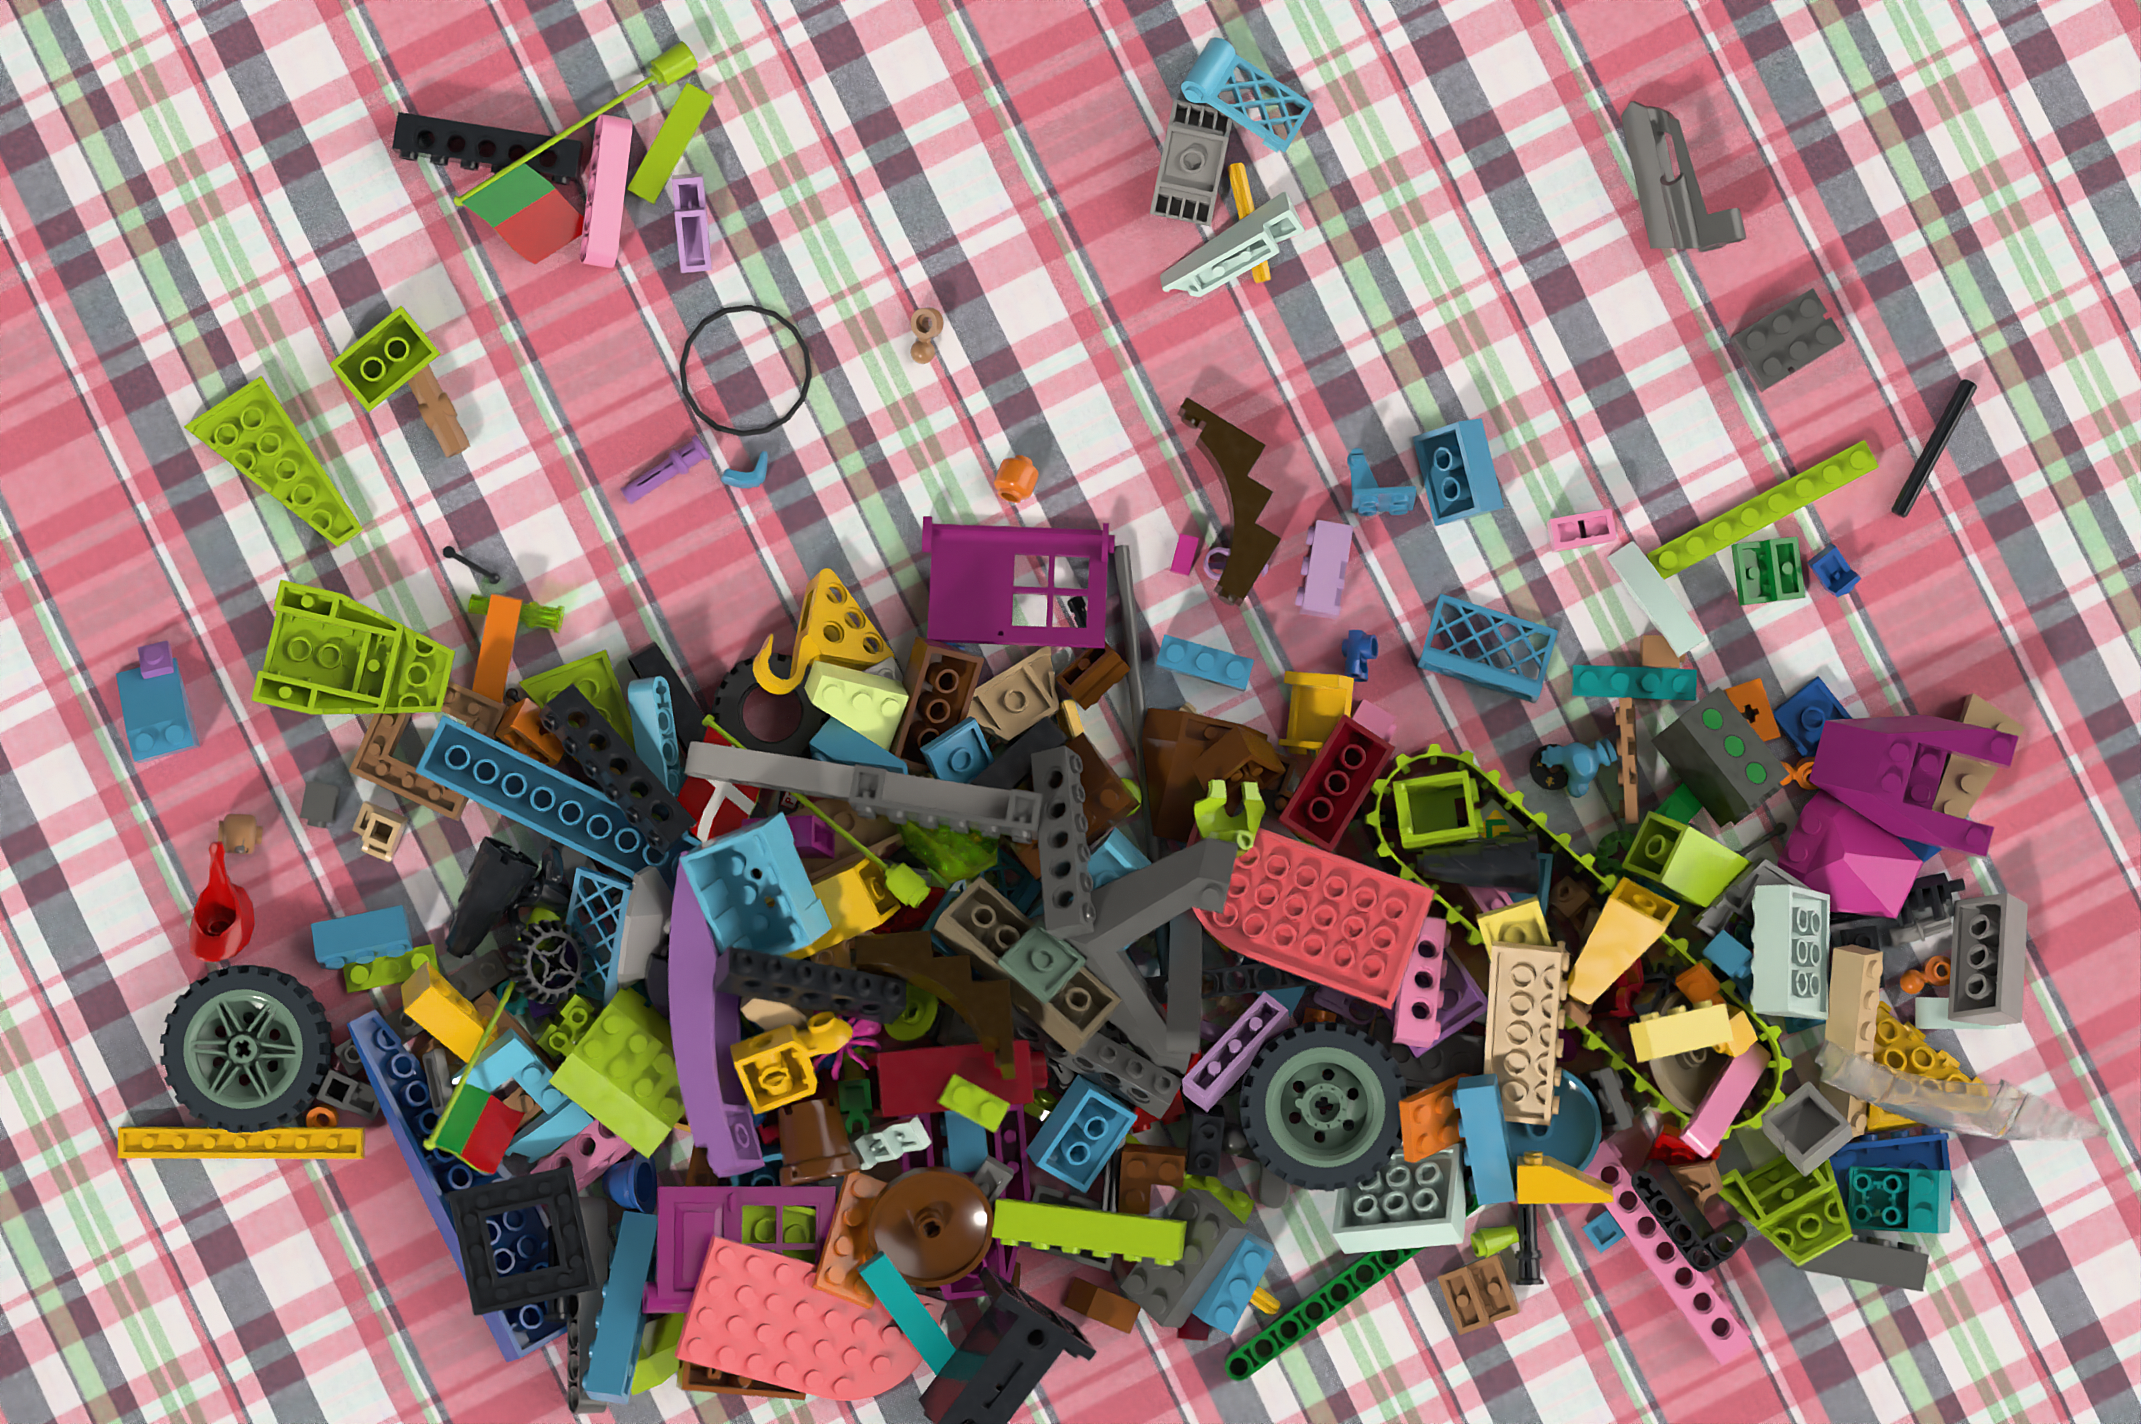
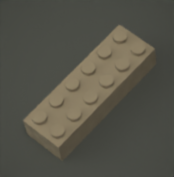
[932,876,1121,1056]

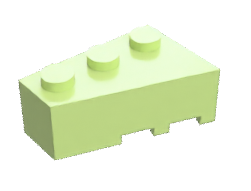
[804,660,909,751]

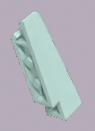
[1160,192,1305,297]

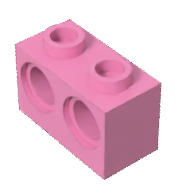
[1547,508,1617,553]

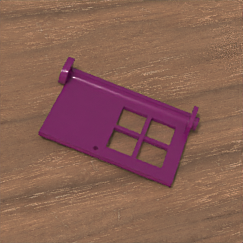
[922,516,1115,648]
[643,1186,836,1313]

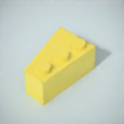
[1629,1000,1733,1062]

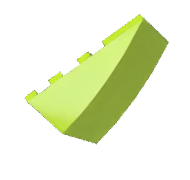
[1718,1153,1853,1267]

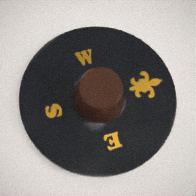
[1530,744,1568,790]

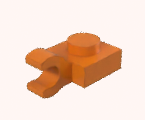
[1675,962,1727,1006]

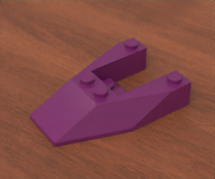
[1809,715,2019,860]
[896,1104,1031,1300]

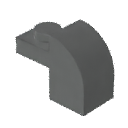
[316,1068,380,1121]

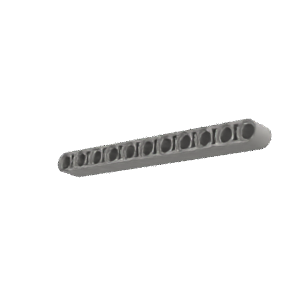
[685,742,1011,820]

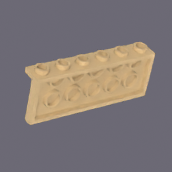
[1484,941,1570,1126]

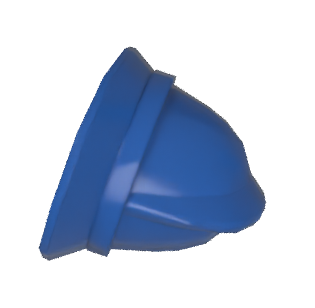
[602,1152,657,1214]

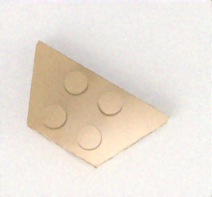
[966,646,1059,744]

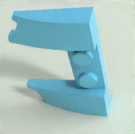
[451,1028,594,1163]

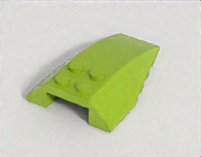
[251,579,456,715]

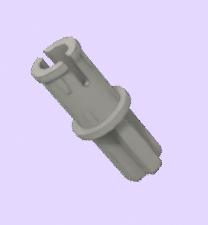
[1888,912,1952,948]

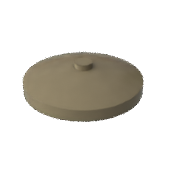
[1649,990,1730,1115]

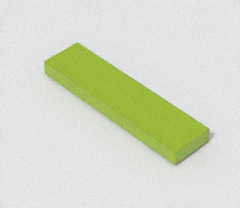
[627,82,715,205]

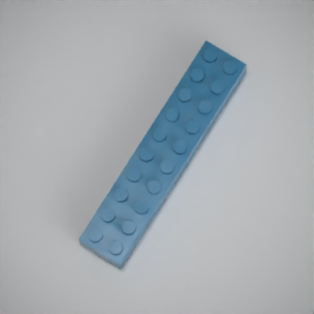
[414,715,702,896]

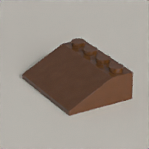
[1004,732,1140,882]

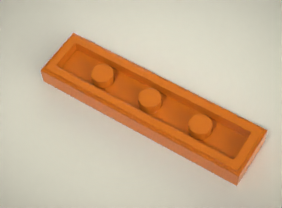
[472,593,523,704]

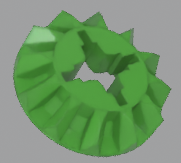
[1596,831,1636,880]

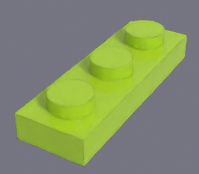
[343,944,441,993]

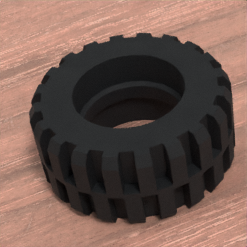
[712,653,831,759]

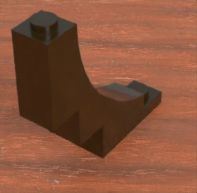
[1177,397,1281,607]
[850,930,1016,1079]

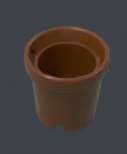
[776,1097,862,1187]

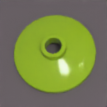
[884,984,938,1041]

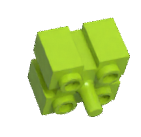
[532,992,602,1062]

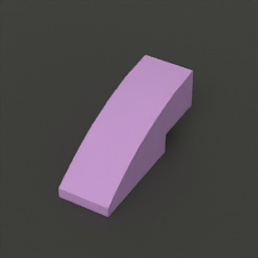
[672,173,712,273]

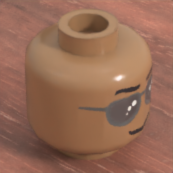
[218,814,263,854]

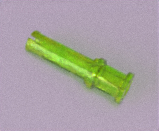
[468,593,565,633]

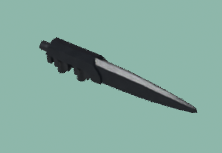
[1748,872,1966,928]

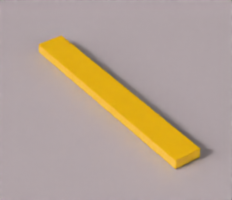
[118,1127,365,1159]

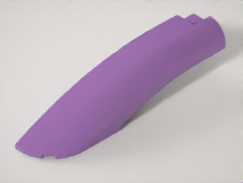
[668,851,765,1177]

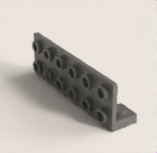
[849,765,1043,844]

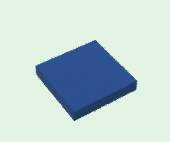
[1772,676,1853,758]

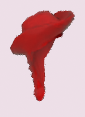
[189,841,255,962]

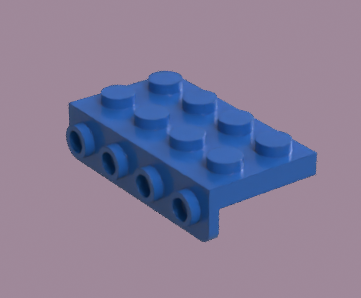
[1829,1127,1954,1213]

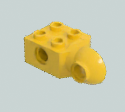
[730,1012,853,1115]

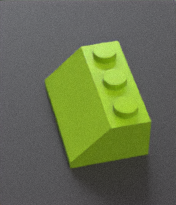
[329,306,441,413]

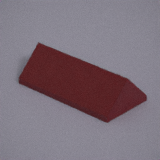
[1278,714,1396,853]

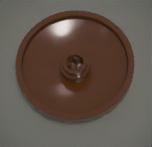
[867,1166,994,1287]

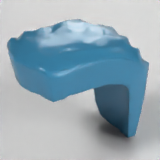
[720,451,768,489]

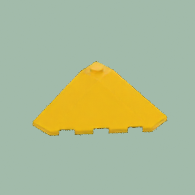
[1864,1001,1992,1132]

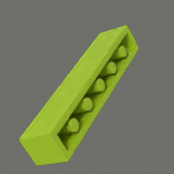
[992,1198,1187,1266]

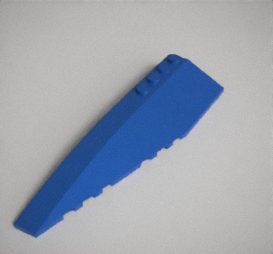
[347,1010,567,1362]

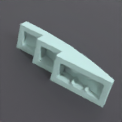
[1607,541,1705,658]
[847,1116,932,1170]

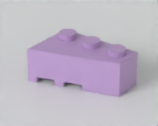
[1295,520,1354,620]

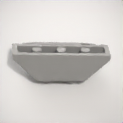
[617,865,674,990]

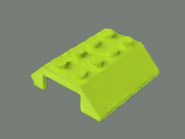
[548,987,686,1159]

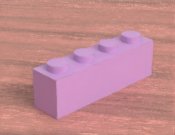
[1182,992,1289,1113]

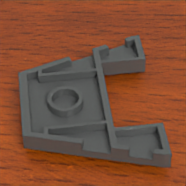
[1691,857,1811,938]

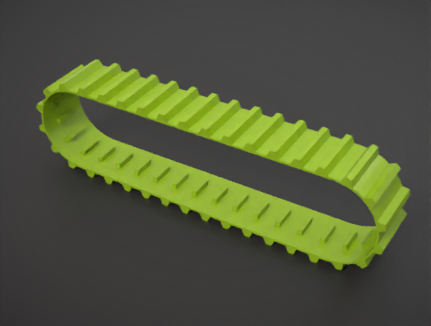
[1362,744,1792,1139]

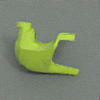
[1194,780,1265,858]

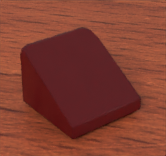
[1176,1313,1209,1341]

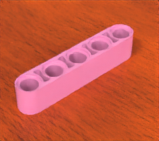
[580,114,632,268]
[1679,1041,1772,1158]

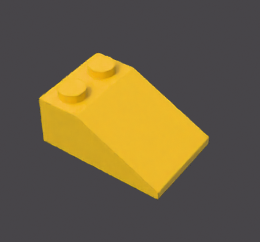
[1517,1151,1614,1204]

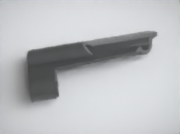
[1621,101,1747,252]

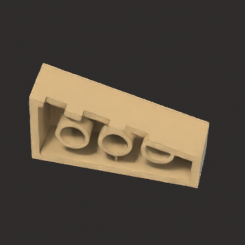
[1932,693,2025,819]

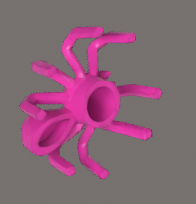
[812,1010,882,1081]

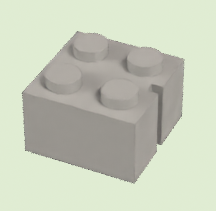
[1762,1081,1853,1177]

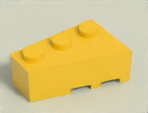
[401,960,499,1064]

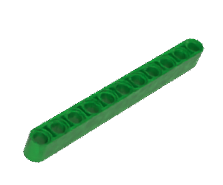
[1224,1178,1482,1381]

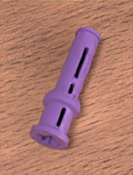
[620,435,711,505]

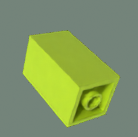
[1622,811,1753,923]

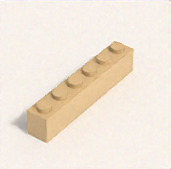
[1819,945,1883,1137]

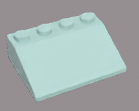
[1751,885,1830,1020]
[1332,1143,1466,1254]

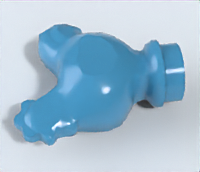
[1541,738,1617,798]

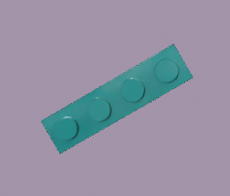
[1571,665,1697,701]

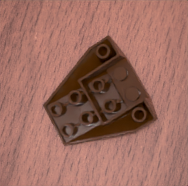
[1141,708,1268,843]

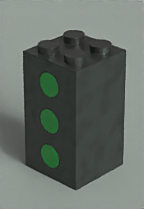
[1650,687,1789,828]

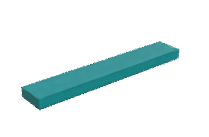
[856,1250,956,1376]

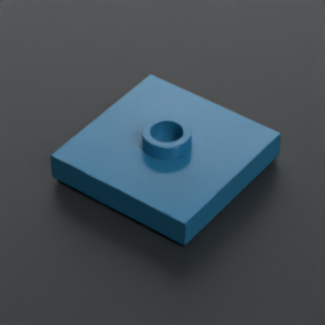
[920,716,995,784]

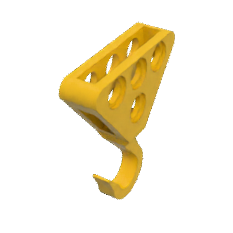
[753,568,895,695]

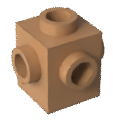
[1549,875,1601,931]

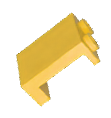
[1278,671,1354,755]

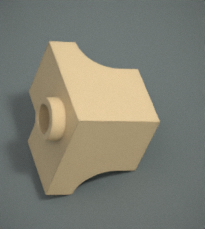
[352,801,409,862]

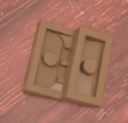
[1437,1253,1521,1335]

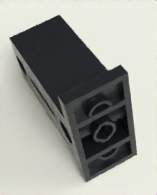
[918,1266,1097,1424]

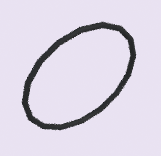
[679,305,812,437]

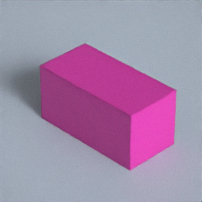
[1170,533,1199,577]

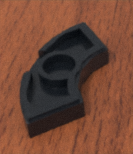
[645,953,671,1022]

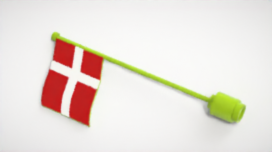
[677,714,931,908]

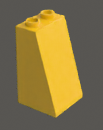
[767,852,901,960]
[1567,877,1680,1005]

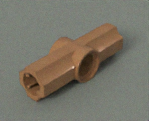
[407,364,471,458]

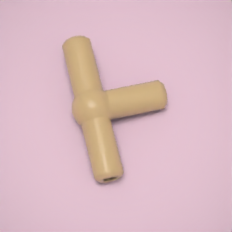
[1569,908,1600,961]

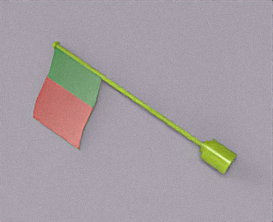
[454,41,699,264]
[424,908,561,1174]

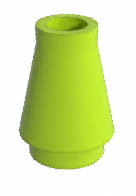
[1470,1224,1519,1258]

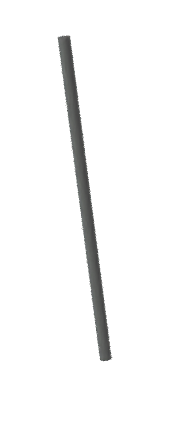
[1114,545,1170,976]

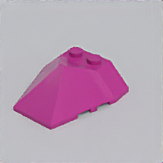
[1777,789,1923,919]

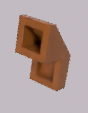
[1064,1277,1141,1334]

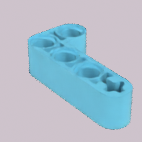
[628,676,689,797]

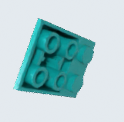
[1848,1166,1952,1234]

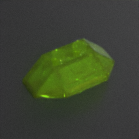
[895,820,998,883]

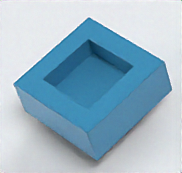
[1581,1210,1626,1254]

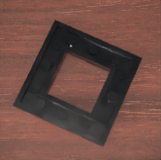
[448,1165,598,1316]

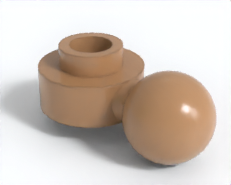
[910,307,943,364]

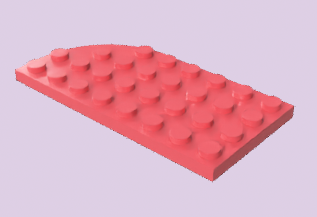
[1186,820,1435,1010]
[674,1235,947,1401]

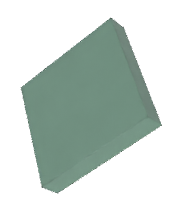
[998,919,1087,1005]

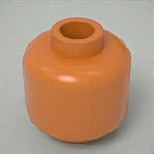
[994,455,1039,503]

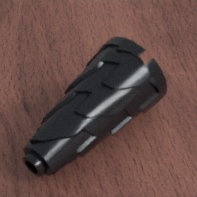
[1416,831,1539,894]
[445,836,539,959]

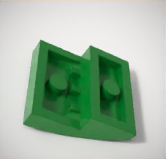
[1731,536,1806,606]

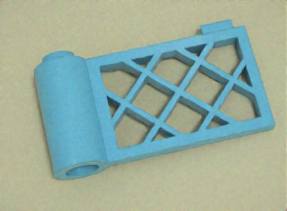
[1181,37,1314,153]

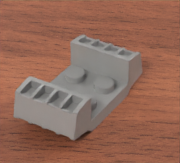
[1150,100,1233,226]

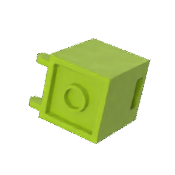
[1393,770,1484,854]

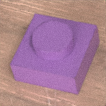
[138,640,174,679]

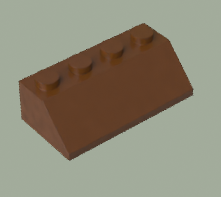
[888,636,985,772]

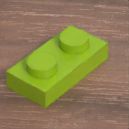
[938,1074,1010,1132]

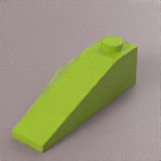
[631,1313,684,1395]

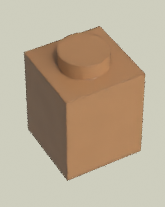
[1639,635,1686,669]

